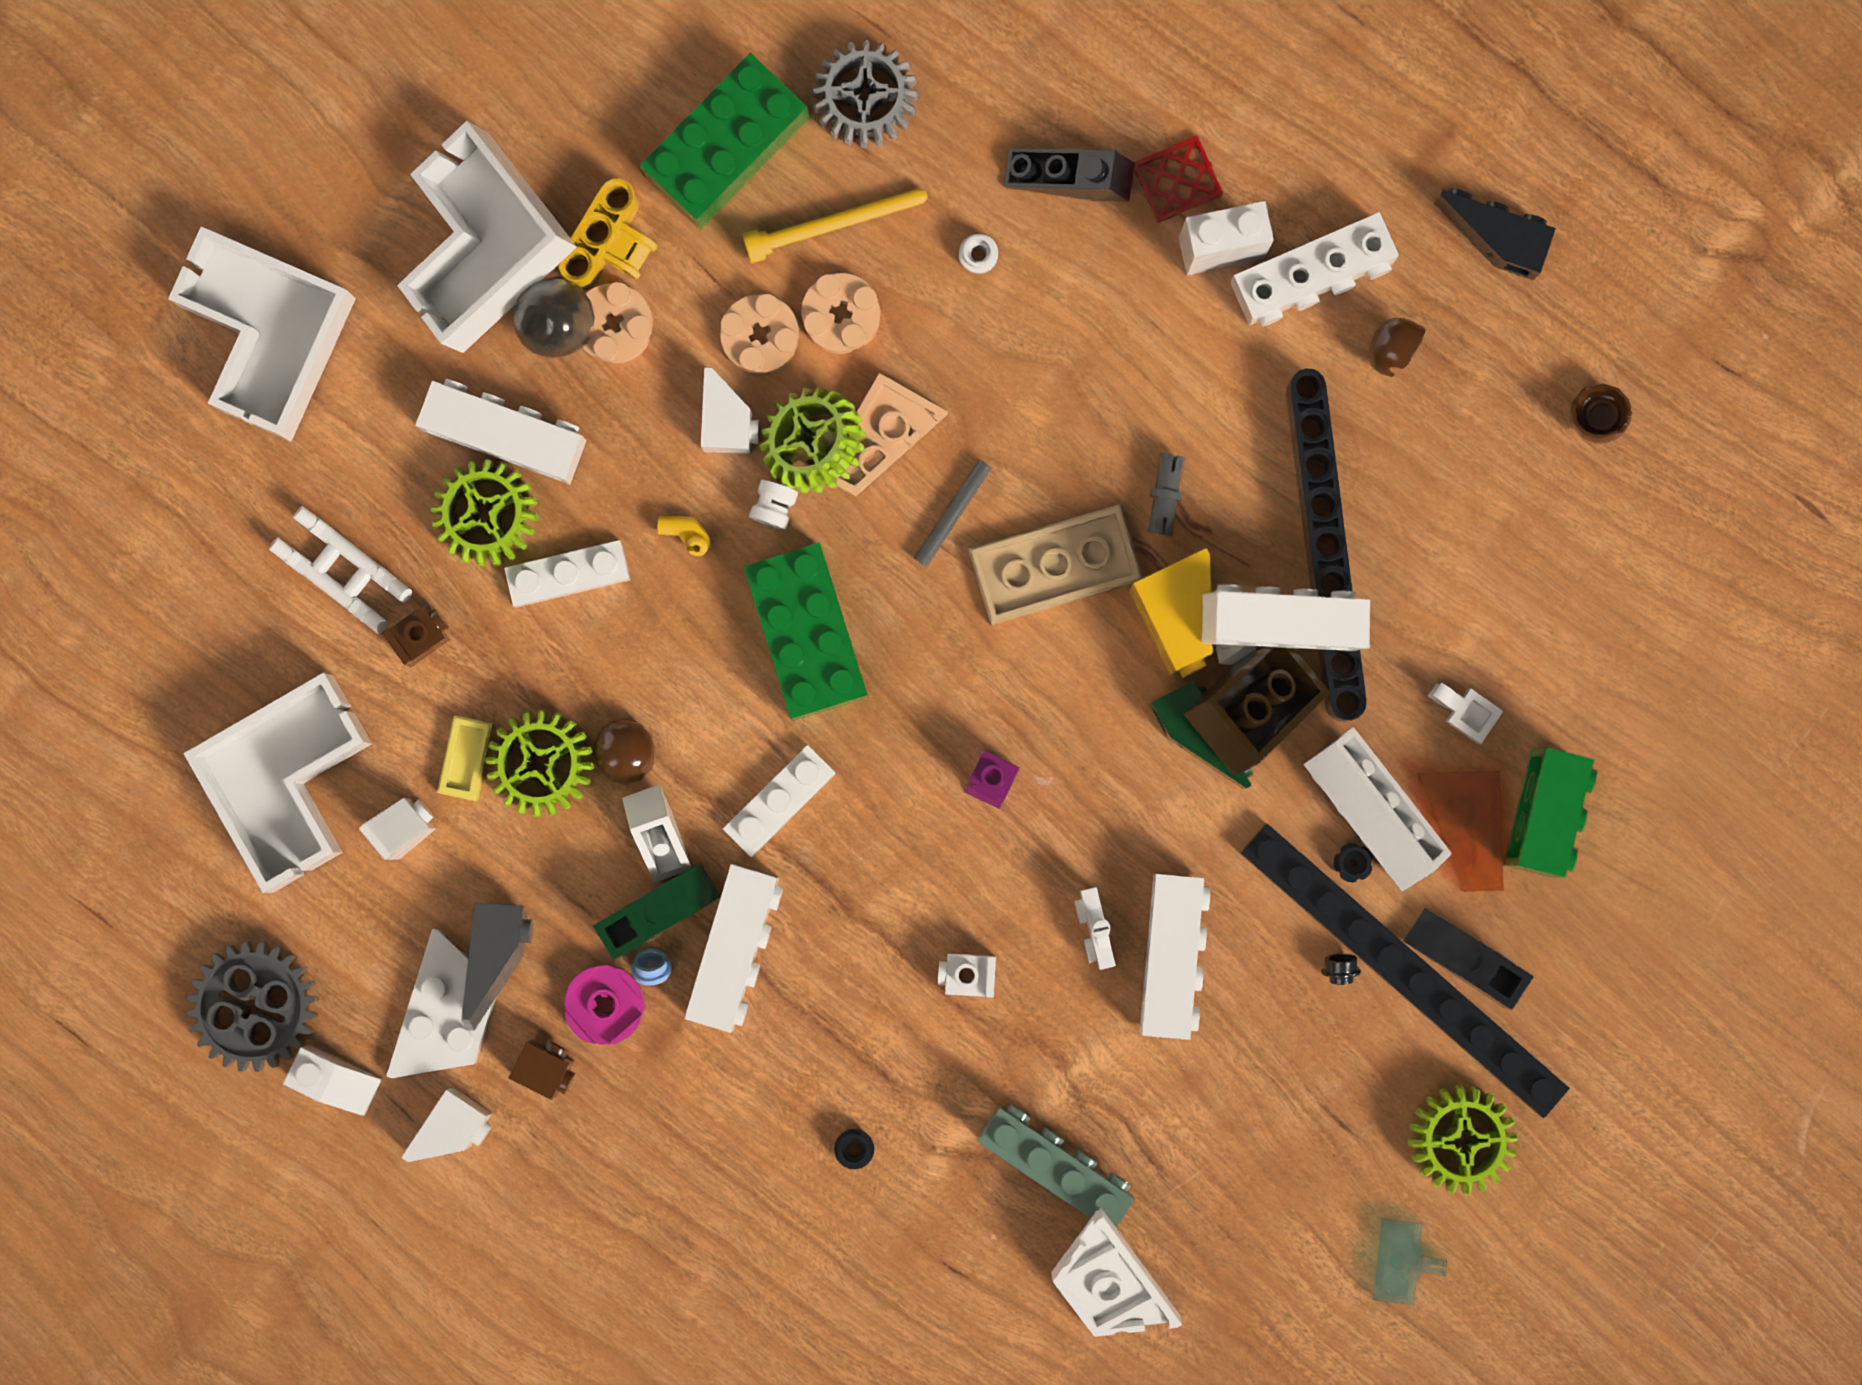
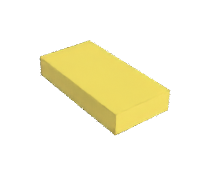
[437,715,494,801]

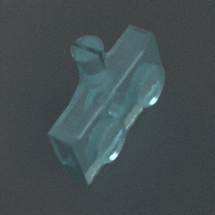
[1373,1218,1447,1305]

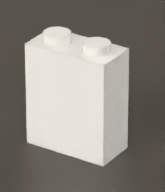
[1178,201,1274,276]

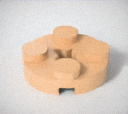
[801,273,881,354]
[573,282,653,363]
[720,294,800,375]

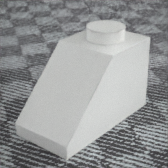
[701,368,760,454]
[622,784,692,883]
[359,798,436,860]
[283,1045,382,1116]
[401,1087,492,1162]

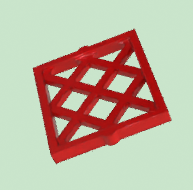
[1134,135,1224,223]

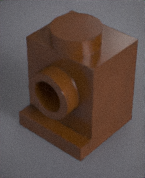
[381,606,450,667]

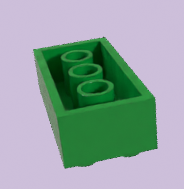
[639,52,809,230]
[743,542,869,721]

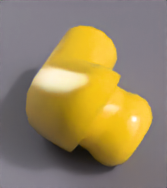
[658,515,711,557]

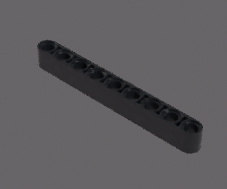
[1286,368,1367,722]

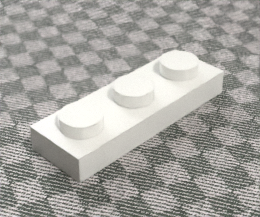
[504,540,631,608]
[723,745,836,857]

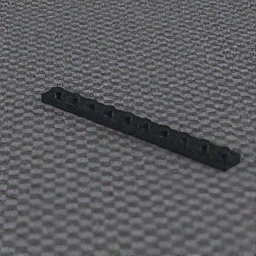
[1240,823,1570,1118]

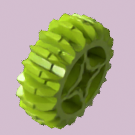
[759,386,867,494]
[430,459,539,567]
[485,710,594,817]
[1408,1085,1518,1195]

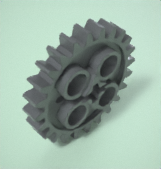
[186,941,319,1072]

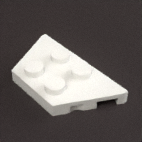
[386,928,496,1078]
[1052,1208,1182,1337]

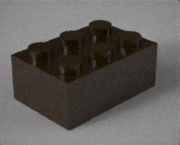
[1184,646,1331,776]

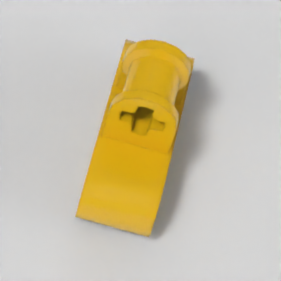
[558,179,658,289]

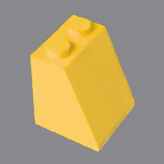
[1129,548,1213,678]

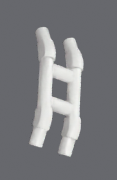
[268,506,412,634]

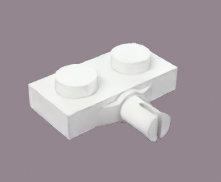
[1074,887,1116,970]

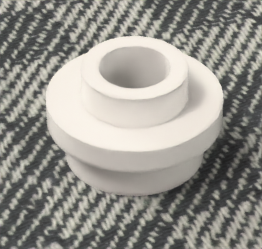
[959,234,998,274]

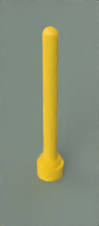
[742,188,927,264]

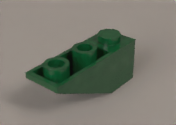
[1149,680,1253,789]
[593,863,721,961]

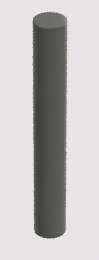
[914,460,992,567]

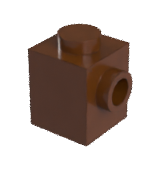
[508,1040,576,1100]

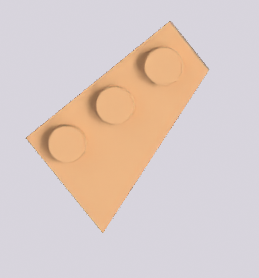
[836,373,948,497]

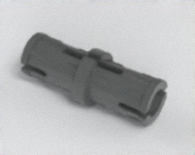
[1147,453,1185,536]

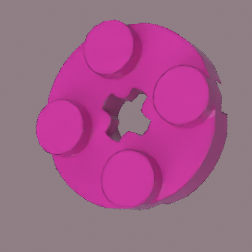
[564,964,646,1045]

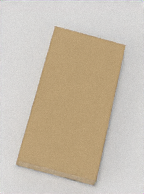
[968,504,1143,626]

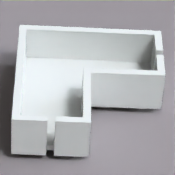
[397,121,577,353]
[168,226,356,442]
[184,673,372,893]

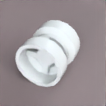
[749,480,798,531]

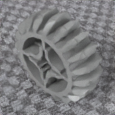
[812,40,918,148]

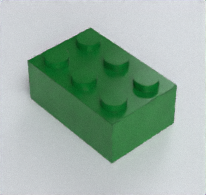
[1503,747,1597,878]

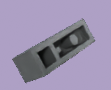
[461,903,533,1031]

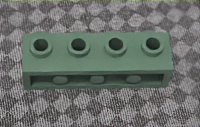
[977,1104,1135,1227]

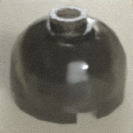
[512,276,595,358]

